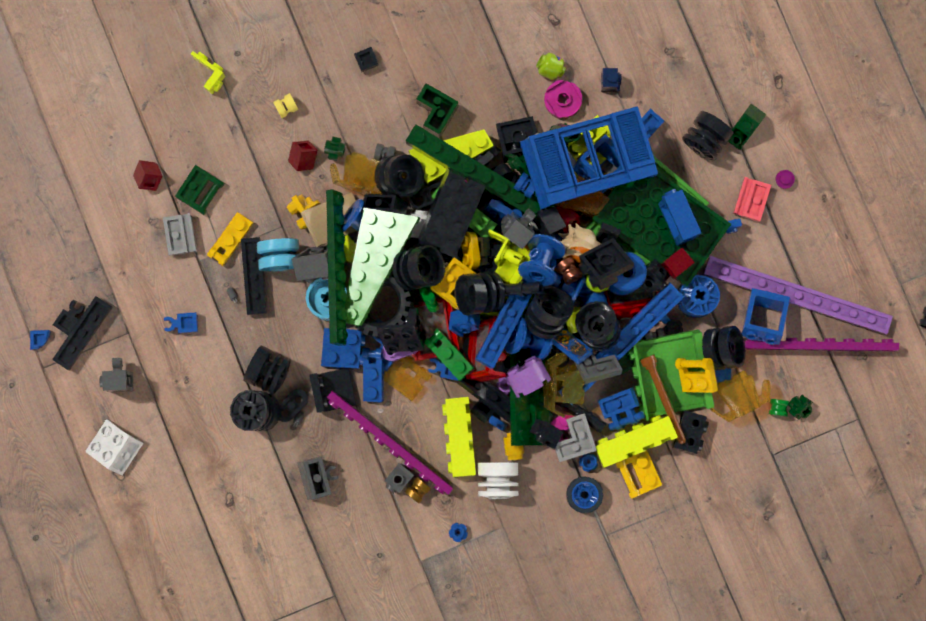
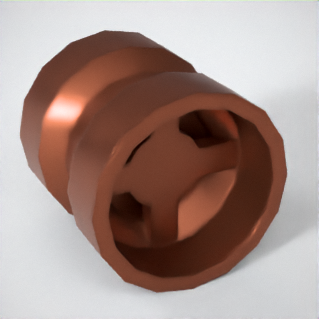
[556,257,583,285]

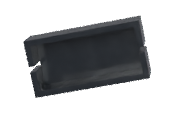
[418,167,486,258]

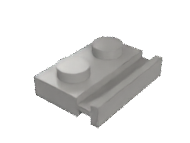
[163,213,197,256]

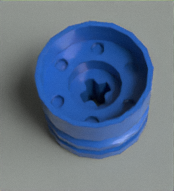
[677,275,720,318]

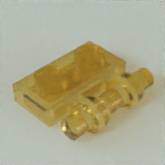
[384,356,432,402]

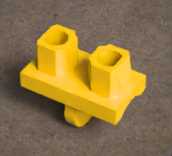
[287,194,320,230]

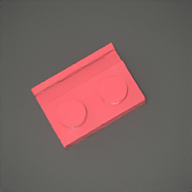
[733,177,771,222]

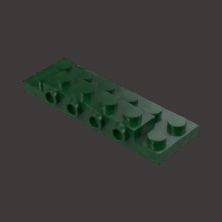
[510,348,553,446]

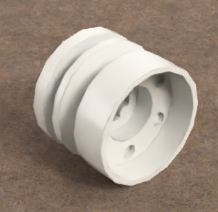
[478,463,518,499]

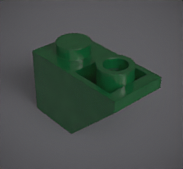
[728,104,766,150]

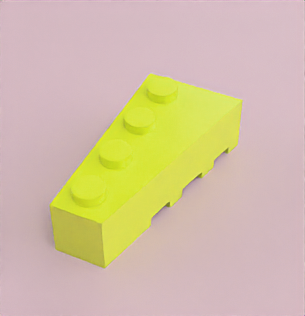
[408,129,494,187]
[442,397,476,477]
[595,415,678,468]

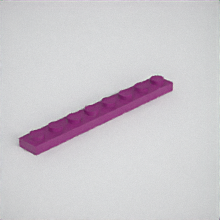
[744,338,899,352]
[327,391,453,495]

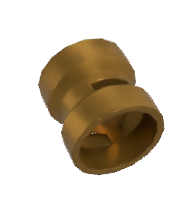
[405,477,431,503]

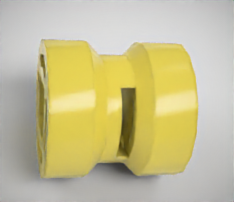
[273,93,299,118]

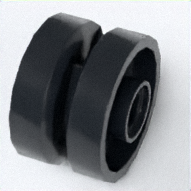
[375,154,424,197]
[702,326,746,371]

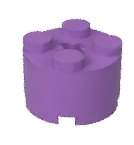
[506,355,551,398]

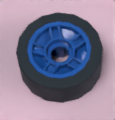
[566,476,604,513]

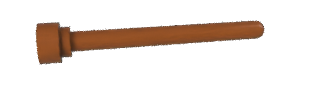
[640,354,686,444]

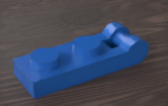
[362,348,384,402]

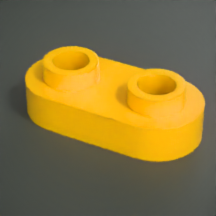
[461,232,480,270]

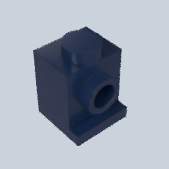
[601,68,622,92]

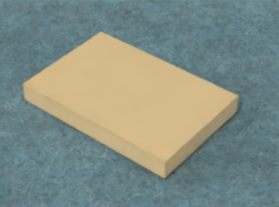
[301,192,359,247]

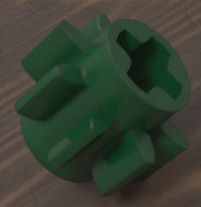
[324,136,346,161]
[788,394,813,420]

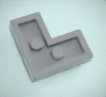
[555,413,597,462]

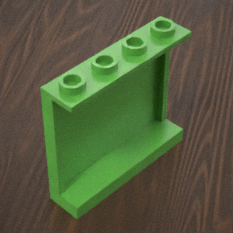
[628,329,714,421]

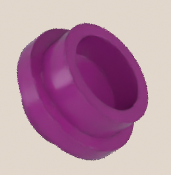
[775,170,795,189]

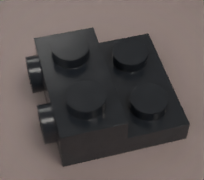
[496,116,537,163]
[579,238,634,290]

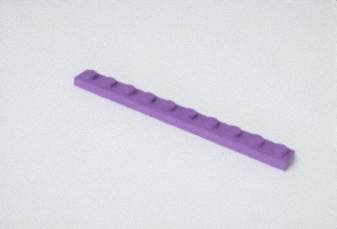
[703,256,893,335]

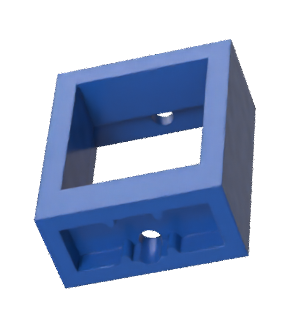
[573,134,621,194]
[658,189,701,246]
[742,288,790,345]

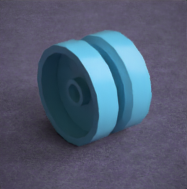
[257,238,299,272]
[306,277,347,321]

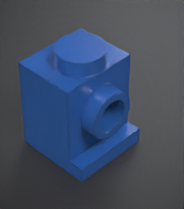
[449,310,481,337]

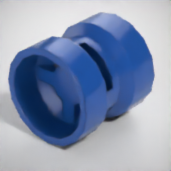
[513,172,535,199]

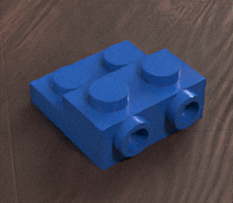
[321,328,366,369]

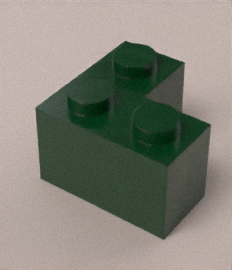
[416,83,459,138]

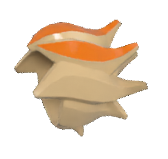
[558,223,601,263]

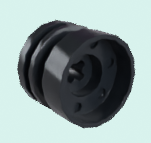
[682,111,734,161]
[392,245,445,290]
[455,271,505,316]
[523,286,574,339]
[575,301,621,352]
[243,345,291,396]
[230,390,281,431]

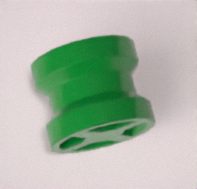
[768,399,789,417]

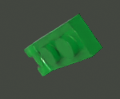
[418,287,439,312]
[425,328,474,381]

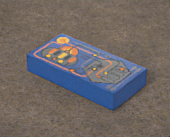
[553,328,593,365]

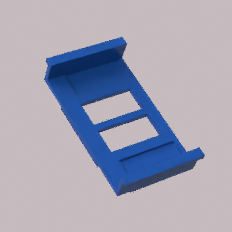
[520,106,658,210]

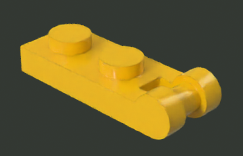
[207,212,254,266]

